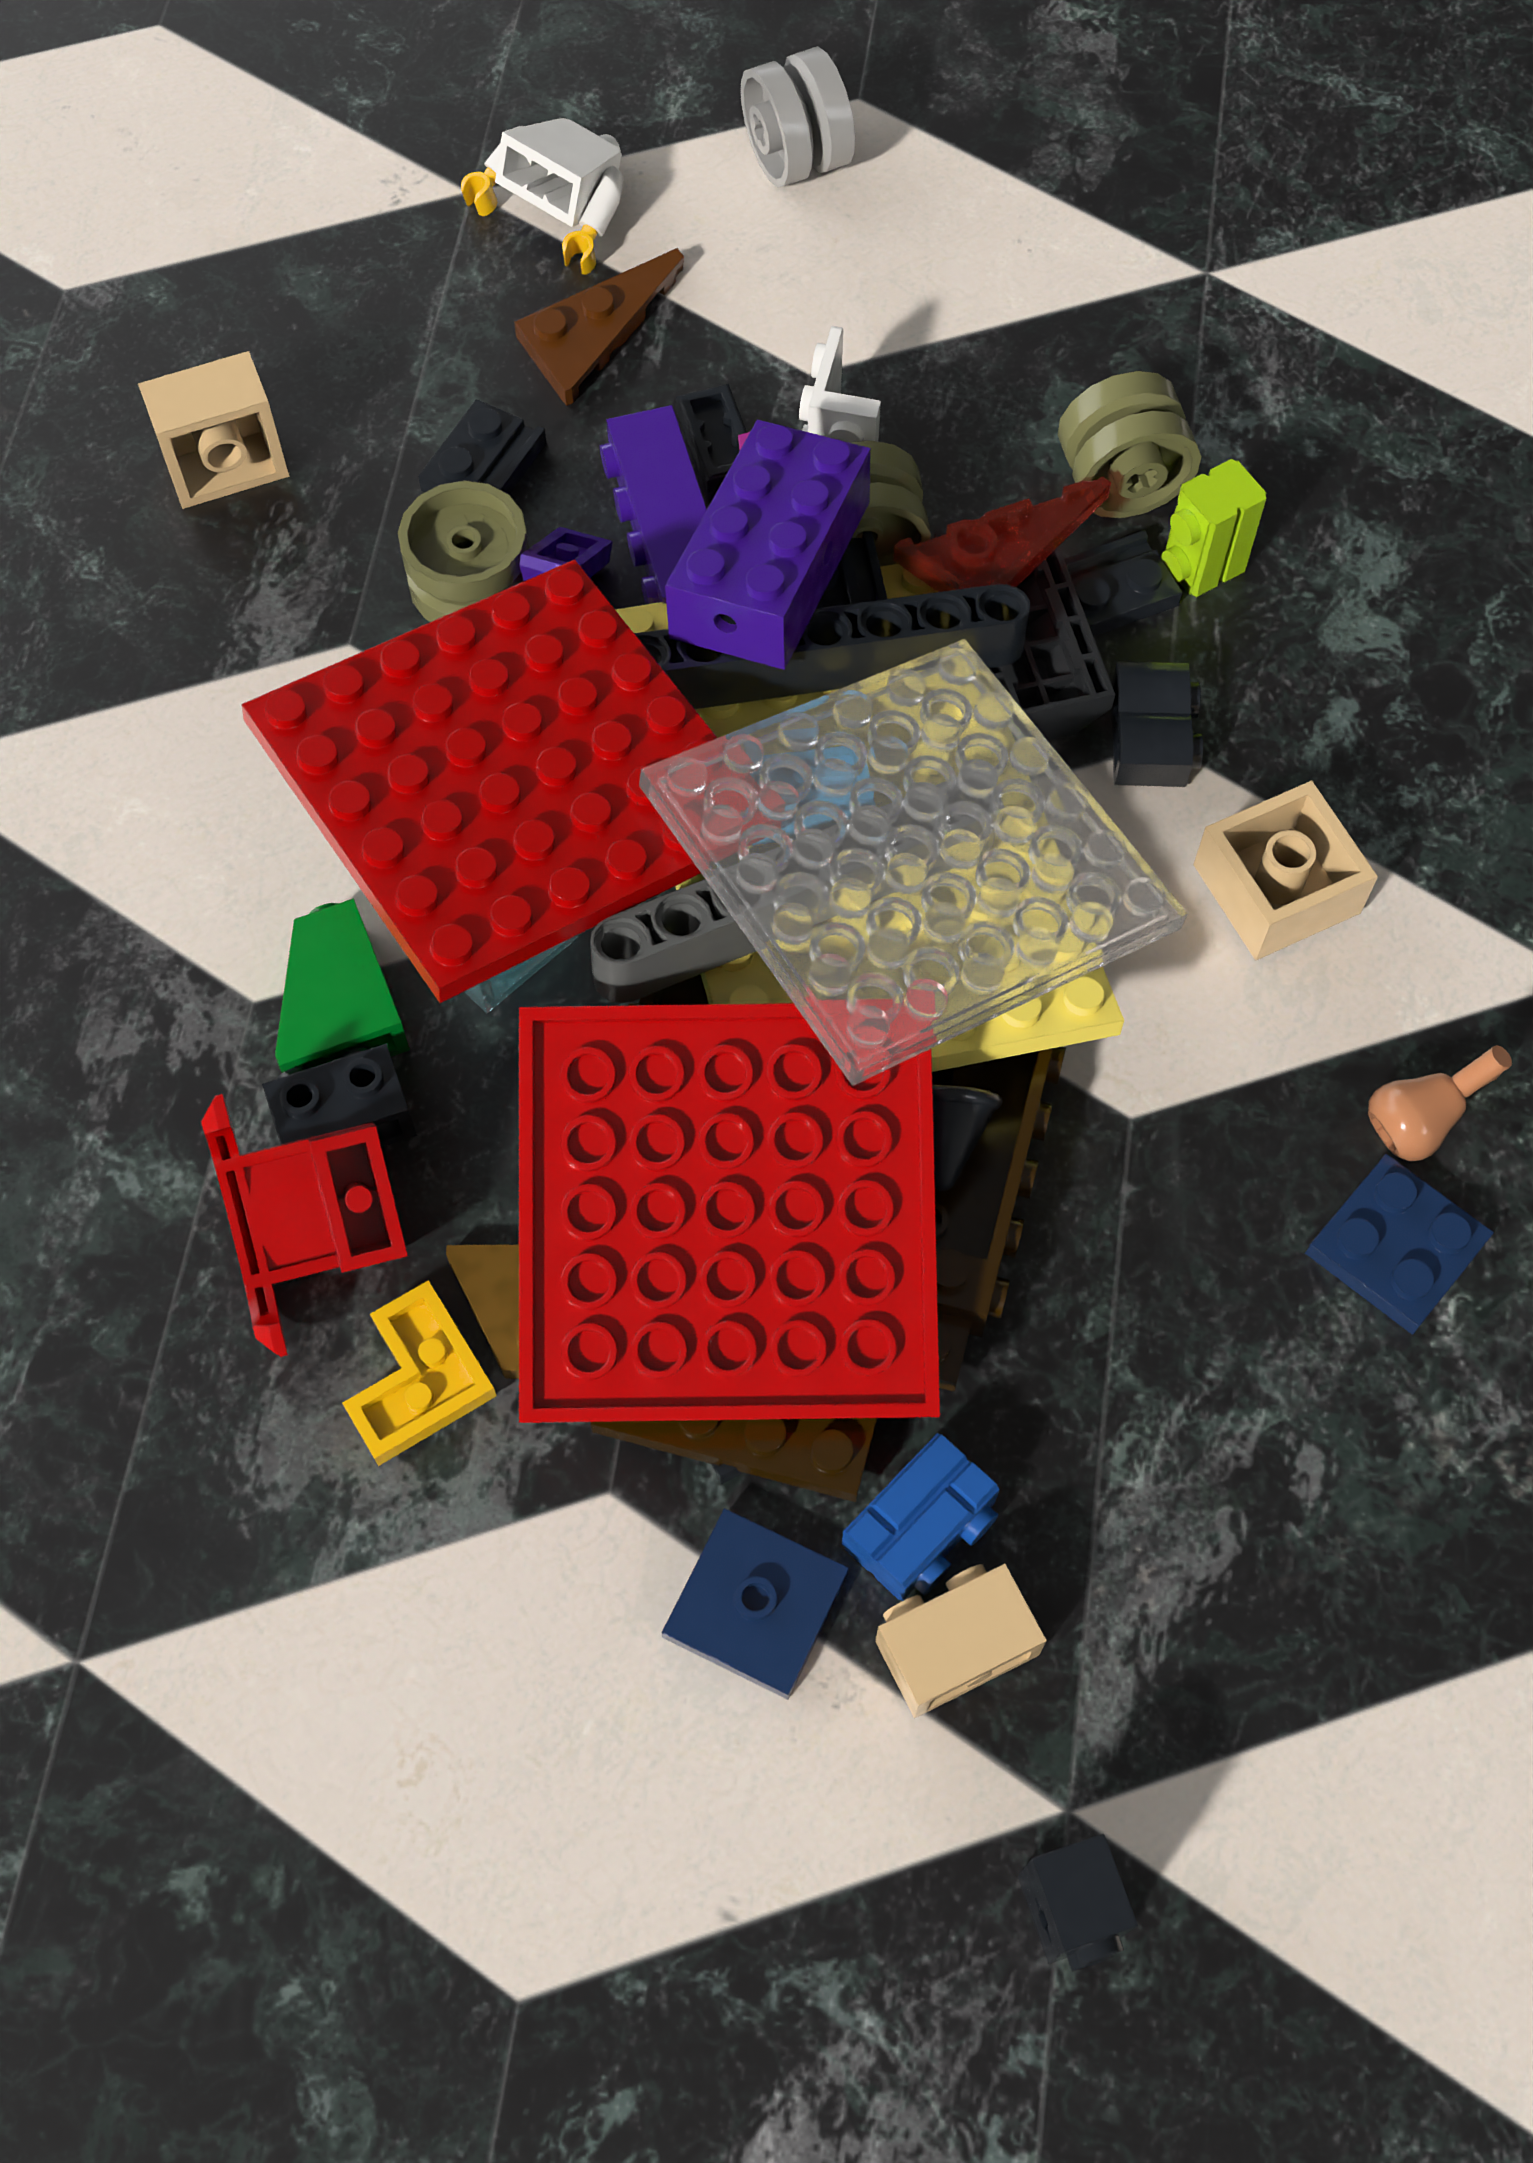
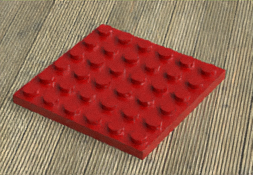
[241,559,782,1003]
[519,1001,940,1423]

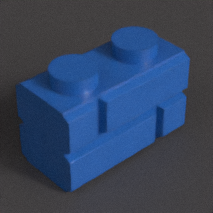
[842,1433,1000,1601]

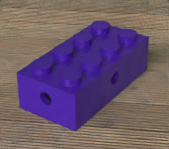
[665,419,871,670]

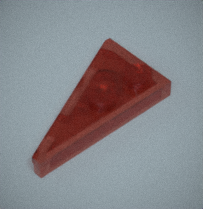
[893,477,1111,592]

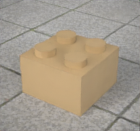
[138,351,290,509]
[1193,781,1378,961]

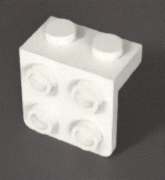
[799,326,881,442]

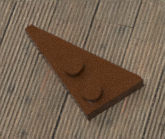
[514,248,684,406]

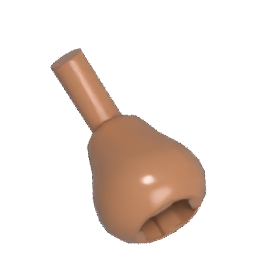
[1368,1045,1512,1161]

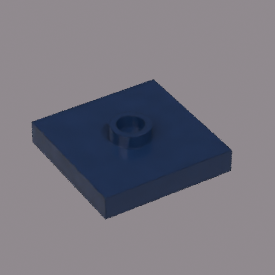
[661,1508,849,1700]

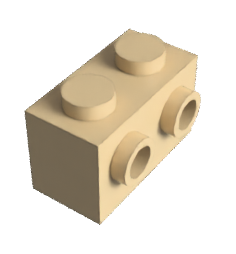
[875,1564,1047,1719]

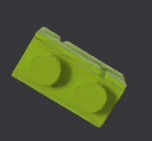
[1161,459,1267,597]

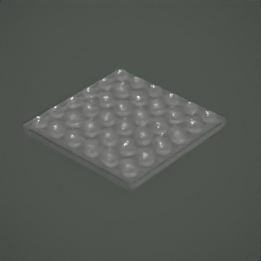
[639,639,1188,1086]

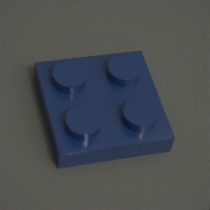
[1305,1154,1494,1335]

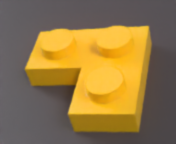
[342,1280,497,1466]

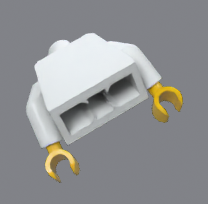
[461,118,623,275]

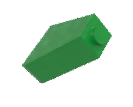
[275,898,410,1073]

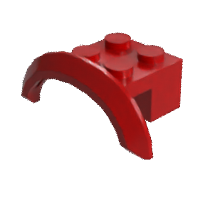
[201,1094,408,1357]

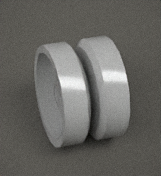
[741,46,855,188]

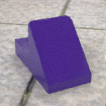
[520,527,613,581]

